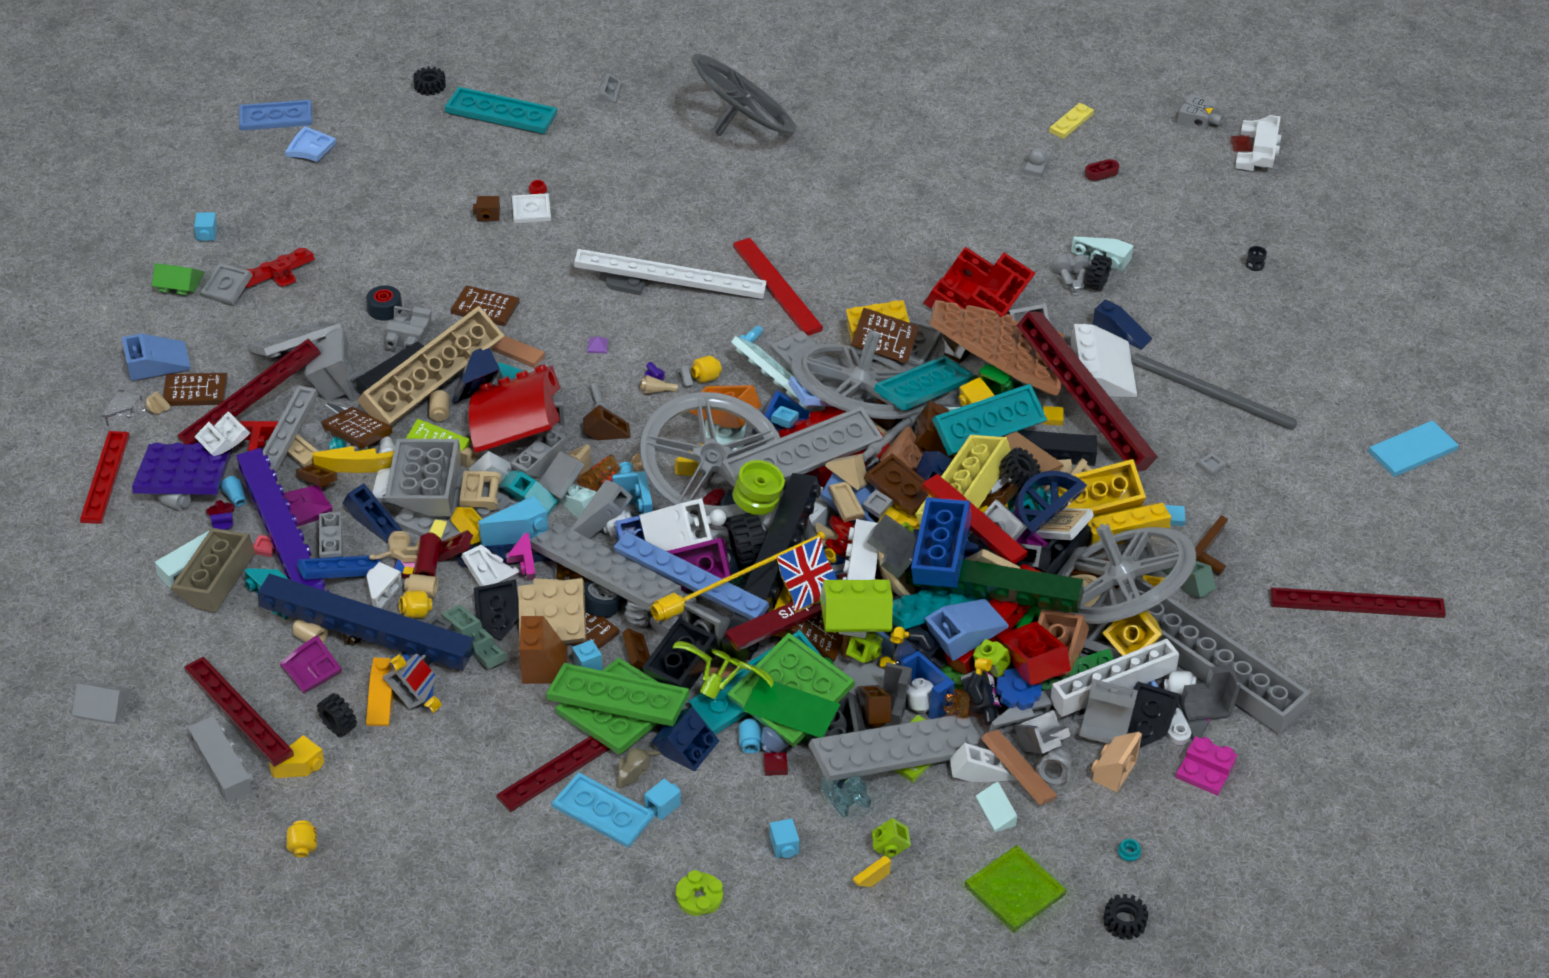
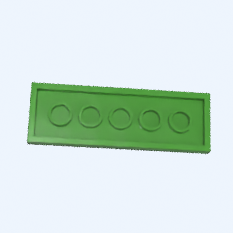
[546,663,689,726]

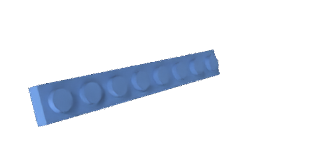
[614,531,769,620]

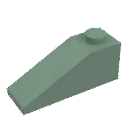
[1162,552,1216,598]

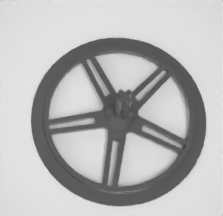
[692,54,796,136]

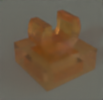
[944,689,970,718]

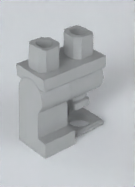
[385,306,432,350]

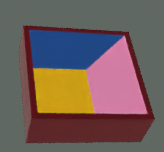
[394,559,416,579]

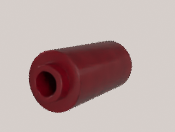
[414,532,441,577]

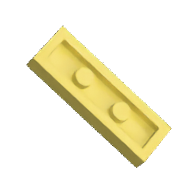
[1049,103,1094,139]

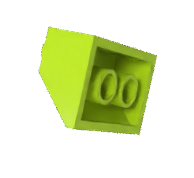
[820,580,893,632]

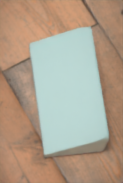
[975,782,1017,832]

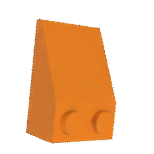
[687,385,762,429]

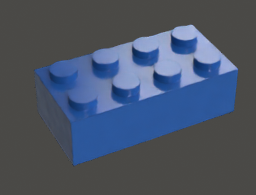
[911,497,972,588]

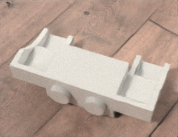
[1235,115,1281,171]

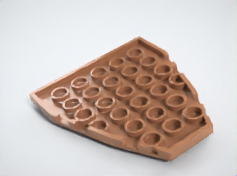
[930,300,1064,396]

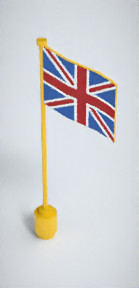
[650,531,837,621]

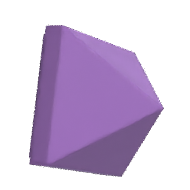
[587,336,608,354]

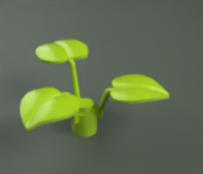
[673,641,773,699]

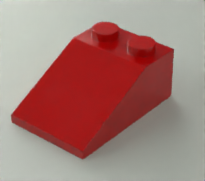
[997,621,1071,685]

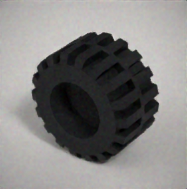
[727,513,765,569]

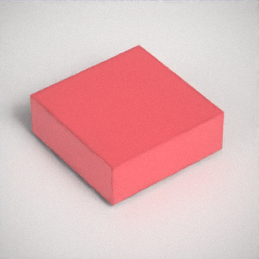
[253,535,275,557]

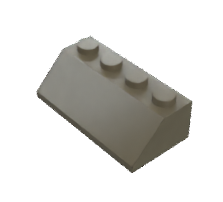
[171,528,255,612]

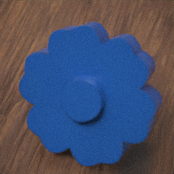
[995,668,1042,710]

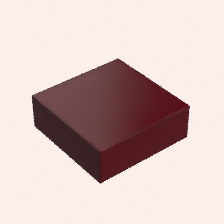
[763,752,788,776]

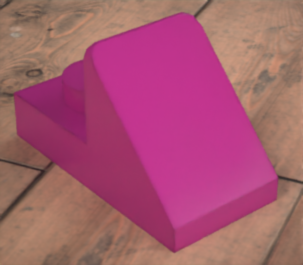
[506,533,536,581]

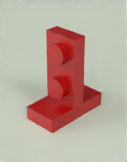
[239,421,279,451]

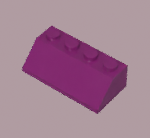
[641,538,731,592]

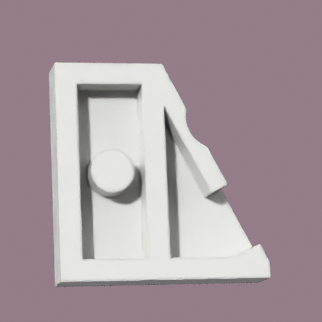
[461,545,520,586]

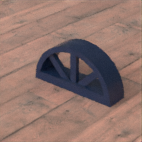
[1012,471,1087,541]

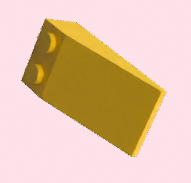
[1058,459,1146,515]

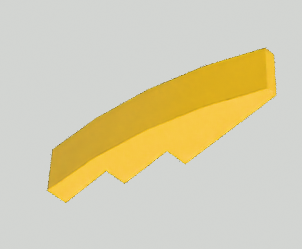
[312,446,394,473]

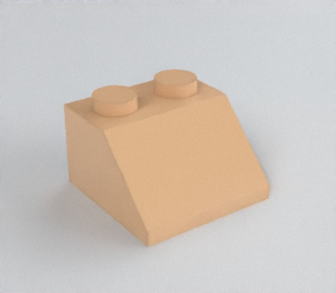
[1091,732,1142,792]

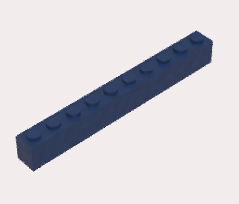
[258,573,474,671]

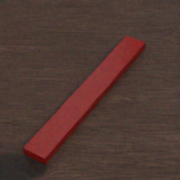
[733,237,823,336]

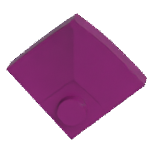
[283,485,333,527]
[280,635,342,694]

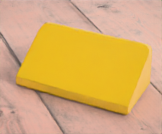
[450,507,482,544]

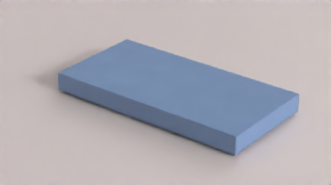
[239,100,312,131]

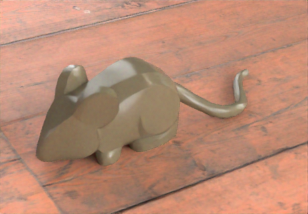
[617,728,662,788]

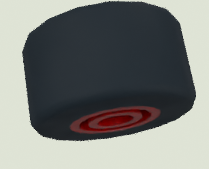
[366,285,402,321]

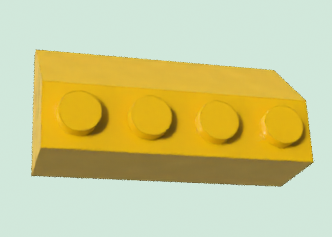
[1086,503,1172,548]

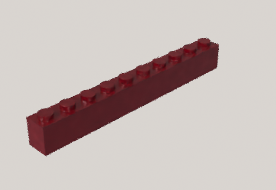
[1016,311,1158,471]

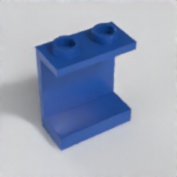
[901,651,955,719]

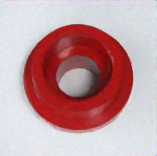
[529,180,547,194]

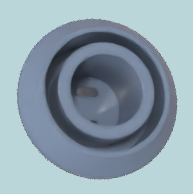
[760,726,790,753]

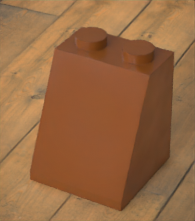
[519,616,568,684]

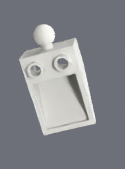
[639,498,726,551]

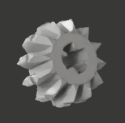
[625,600,653,627]

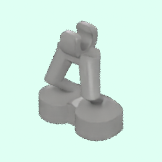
[1052,255,1090,296]

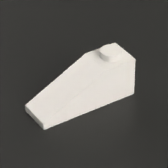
[950,743,1017,782]

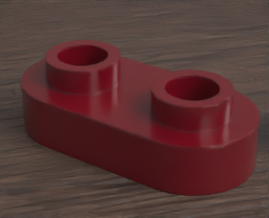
[1085,159,1120,180]

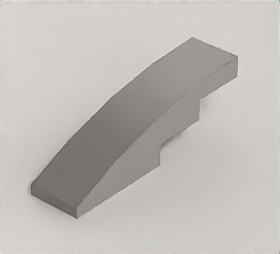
[989,688,1053,735]

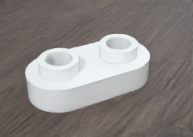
[1167,708,1191,745]

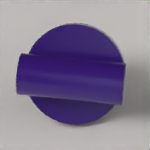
[645,362,665,381]
[210,512,234,530]

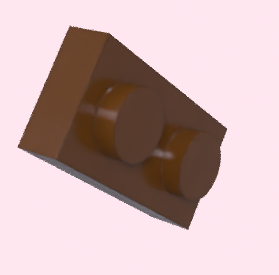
[296,464,338,487]
[622,628,650,671]

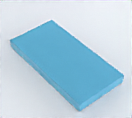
[1368,420,1459,477]
[552,772,655,848]

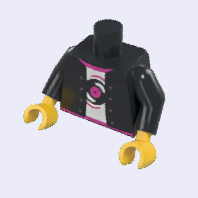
[960,658,1012,725]

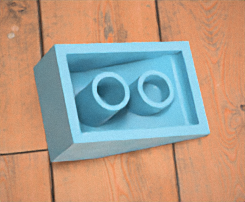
[478,496,548,546]

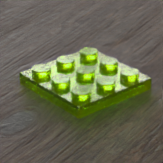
[964,845,1067,933]

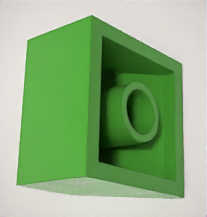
[152,263,205,295]

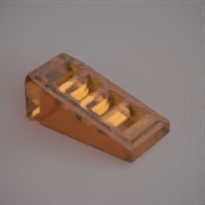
[577,454,621,492]

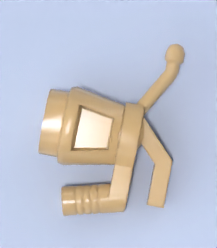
[369,531,420,562]

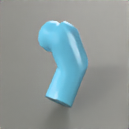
[739,326,763,343]

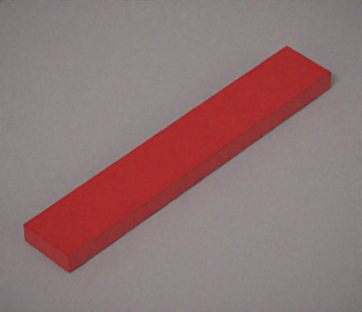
[80,431,130,524]
[921,474,1028,564]

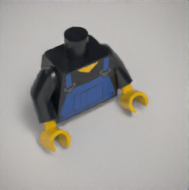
[879,625,946,671]

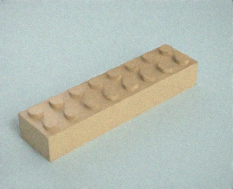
[357,306,505,426]

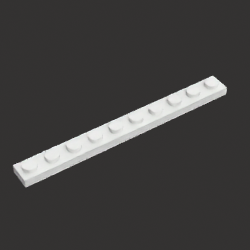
[574,249,766,299]

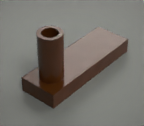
[1195,515,1228,576]

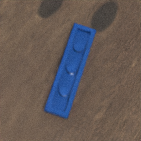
[297,555,382,580]

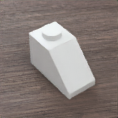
[367,562,402,608]

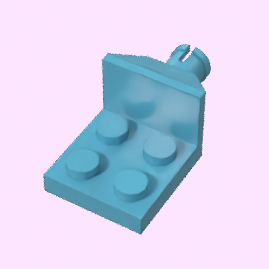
[612,462,653,516]

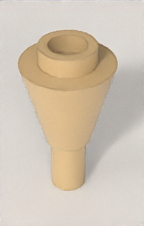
[640,375,678,394]

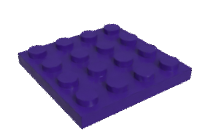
[132,442,232,495]

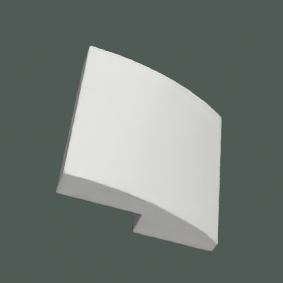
[195,412,250,456]

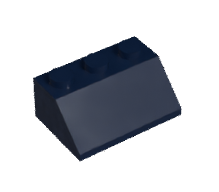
[452,348,500,404]

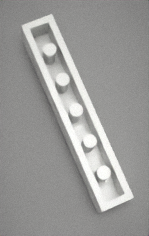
[839,519,878,638]
[1050,639,1179,717]

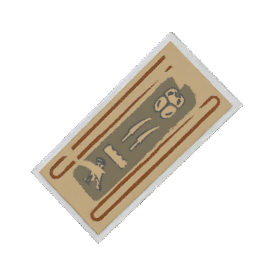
[1029,508,1094,540]

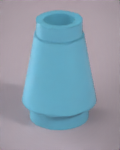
[221,476,247,507]

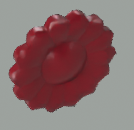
[703,488,726,506]
[206,500,236,516]

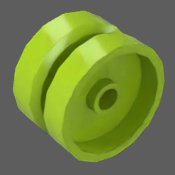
[732,460,785,515]

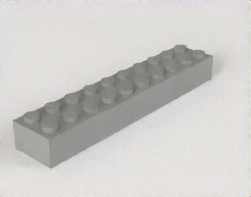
[1117,576,1311,734]

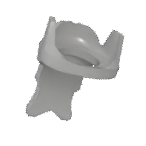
[1036,744,1073,785]

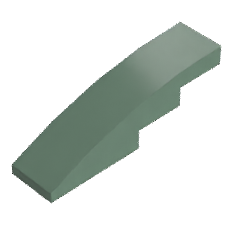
[441,604,507,669]

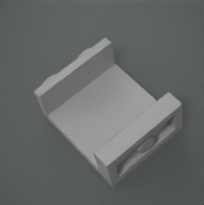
[1079,679,1138,745]

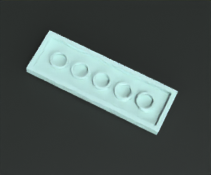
[731,336,825,412]

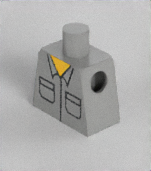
[1177,94,1223,130]

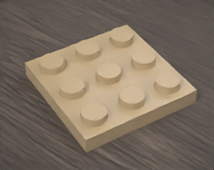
[518,578,587,644]

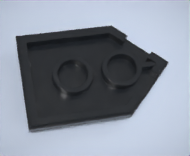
[474,579,519,641]
[1128,681,1181,748]

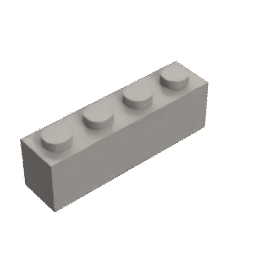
[188,716,254,802]

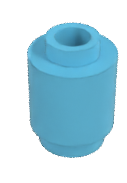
[739,719,762,753]

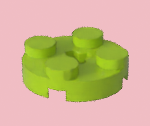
[676,870,723,916]

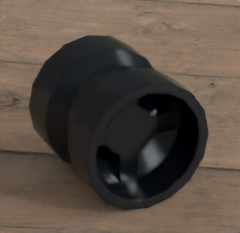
[1246,246,1267,271]

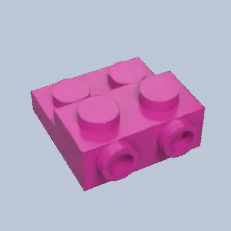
[1175,736,1238,796]

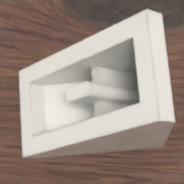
[469,451,512,483]

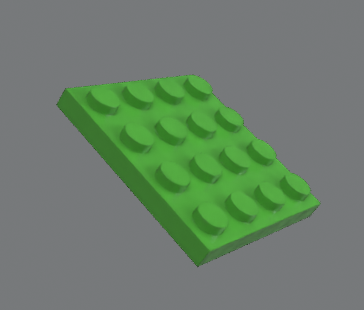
[727,633,855,747]
[555,657,658,755]

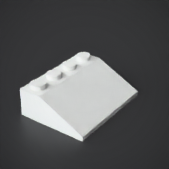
[1070,324,1137,397]

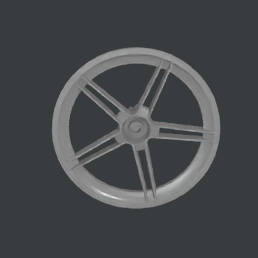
[791,330,926,419]
[640,392,780,518]
[1055,524,1196,624]

